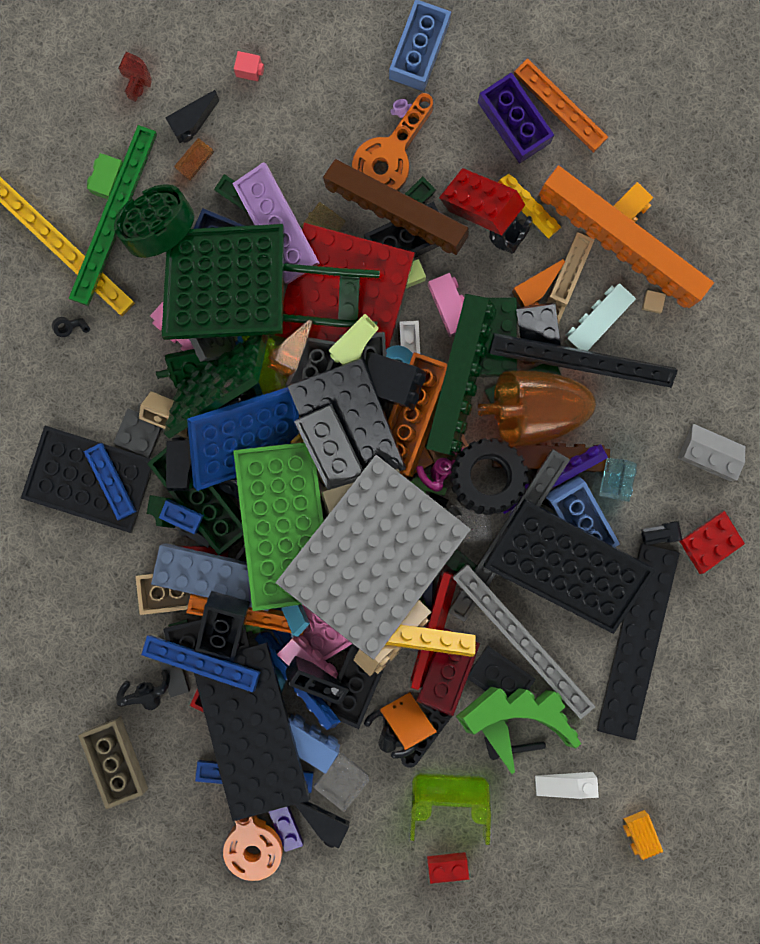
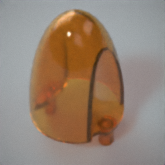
[477,371,596,448]

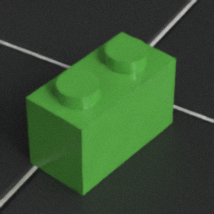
[87,153,123,200]

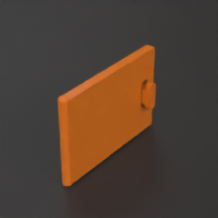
[380,692,437,750]

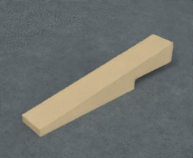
[546,232,595,324]

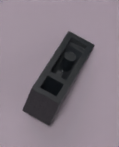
[165,90,219,143]
[285,656,349,705]
[295,801,350,849]

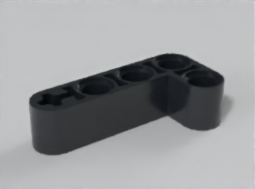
[401,703,452,768]

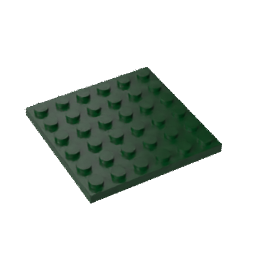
[161,224,284,340]

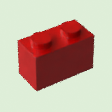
[427,852,469,884]

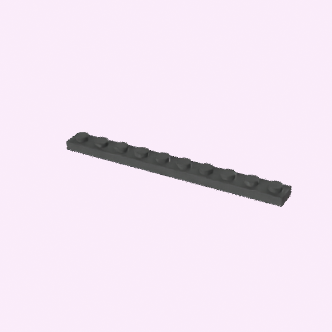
[448,449,570,622]

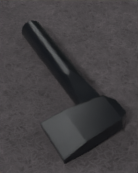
[484,737,546,760]

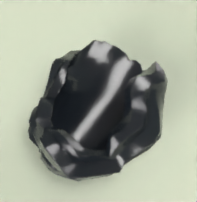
[489,216,533,254]

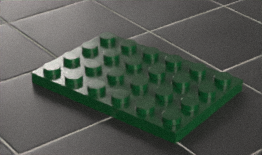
[164,335,269,439]

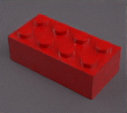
[439,168,525,236]

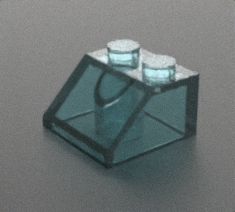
[599,458,637,502]

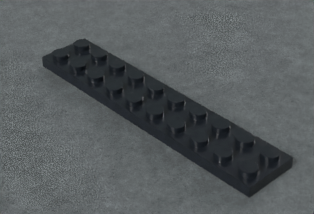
[596,543,680,740]

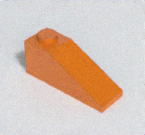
[512,259,565,307]

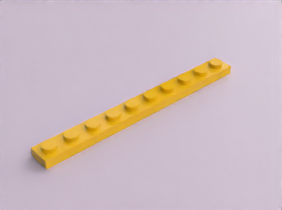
[0,177,135,316]

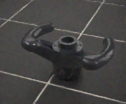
[116,670,170,710]
[364,709,418,759]

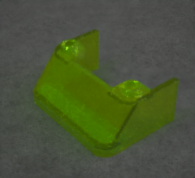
[409,773,491,845]

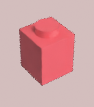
[234,51,264,81]

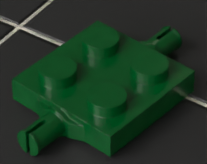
[156,349,216,389]

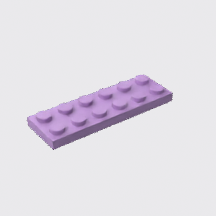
[232,162,320,284]

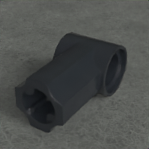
[641,521,682,545]

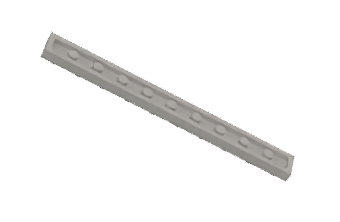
[452,564,595,719]

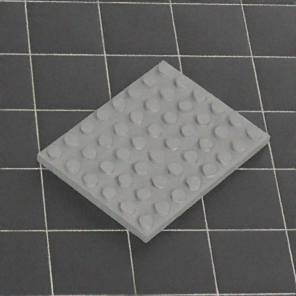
[275,455,471,660]

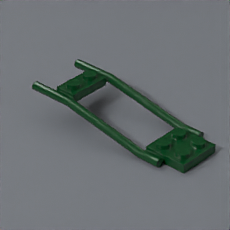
[283,263,380,328]

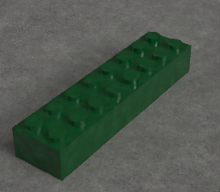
[426,294,497,457]

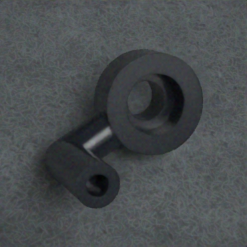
[52,317,90,337]

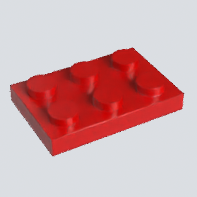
[679,511,745,574]

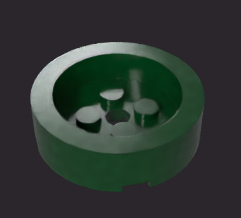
[114,184,194,258]

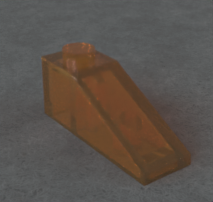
[268,319,313,377]

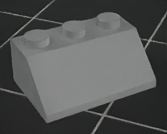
[678,424,746,481]

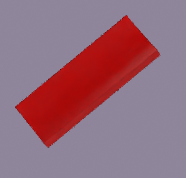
[410,571,457,690]

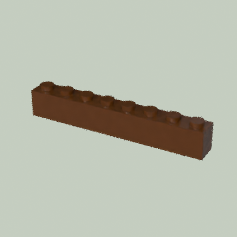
[323,159,469,255]

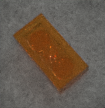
[174,138,214,181]

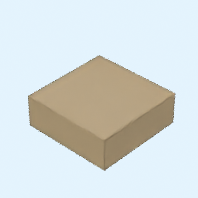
[642,290,666,314]

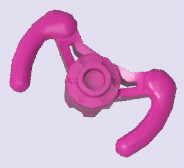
[416,448,463,492]

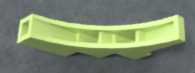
[328,314,379,365]

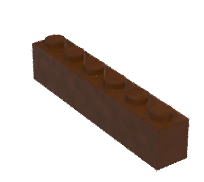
[492,440,610,473]

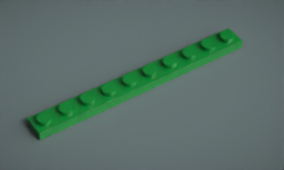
[69,125,157,307]

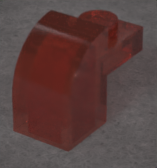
[118,52,152,102]

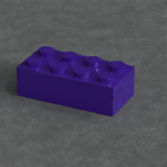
[478,72,554,164]

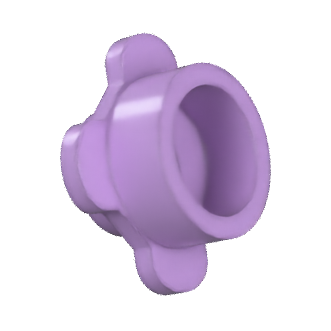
[391,99,412,118]

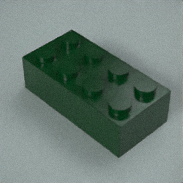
[480,298,517,377]

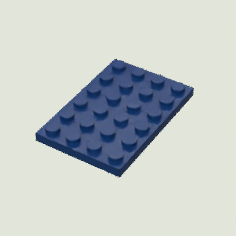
[187,387,299,491]

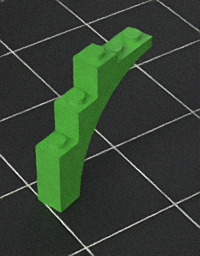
[456,687,581,749]

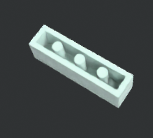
[564,283,636,351]

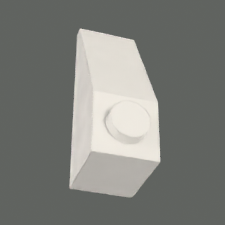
[535,772,599,799]

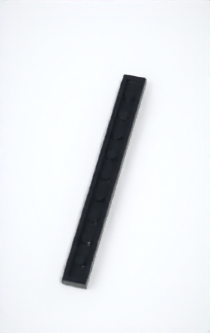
[489,333,678,388]

